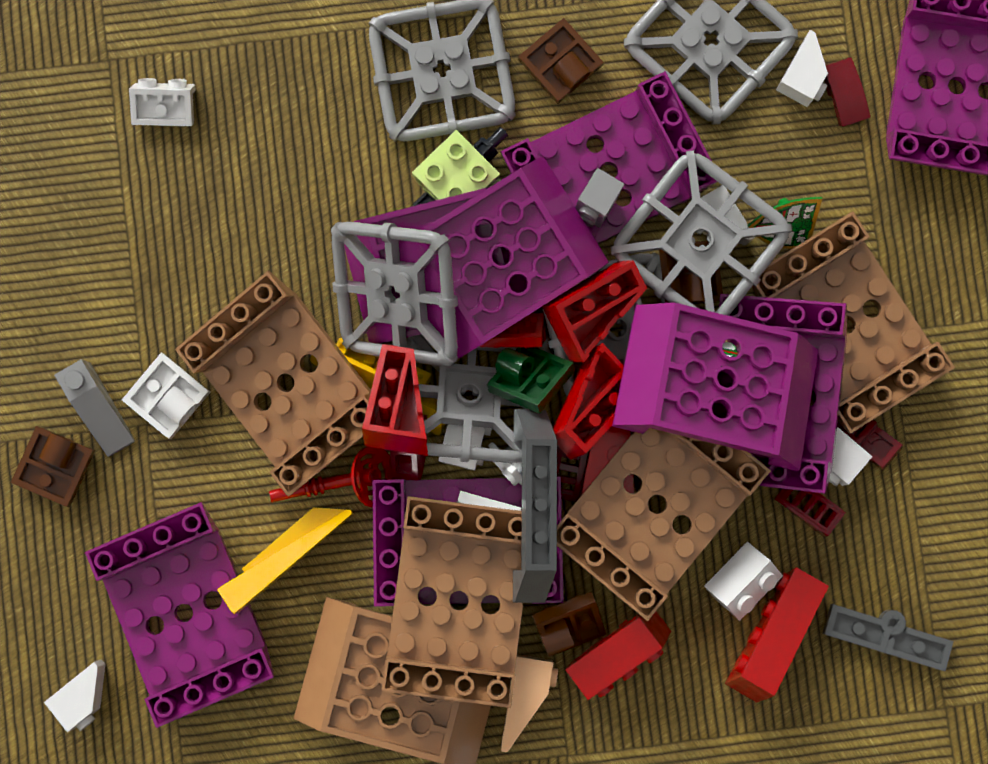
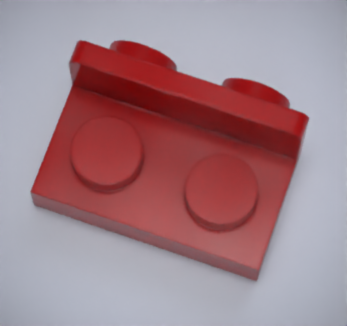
[480,313,546,348]

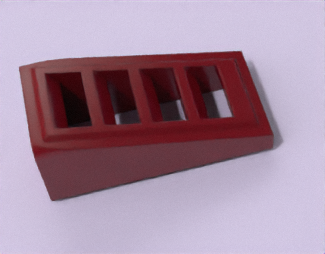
[557,446,588,502]
[774,489,846,537]

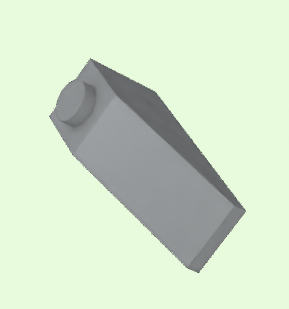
[54,359,135,457]

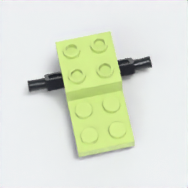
[412,127,509,206]

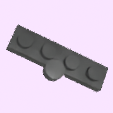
[822,604,954,671]

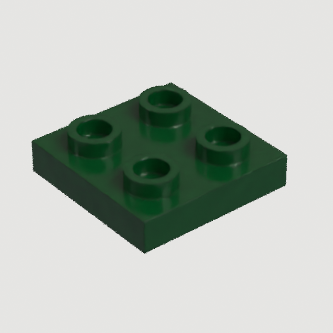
[487,347,575,414]

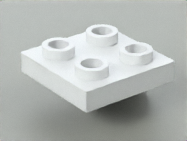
[122,352,210,439]

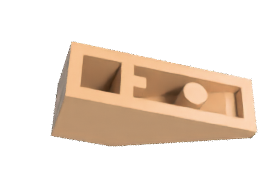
[501,654,558,752]

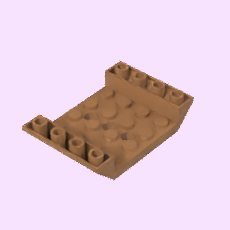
[752,211,955,434]
[175,271,371,497]
[557,428,771,621]
[381,496,523,708]
[293,597,491,764]

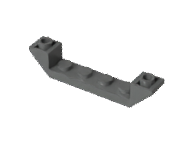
[513,409,557,603]

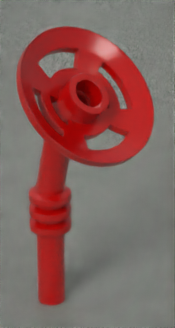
[269,446,395,508]

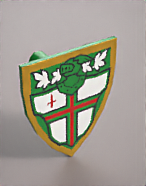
[748,197,822,249]

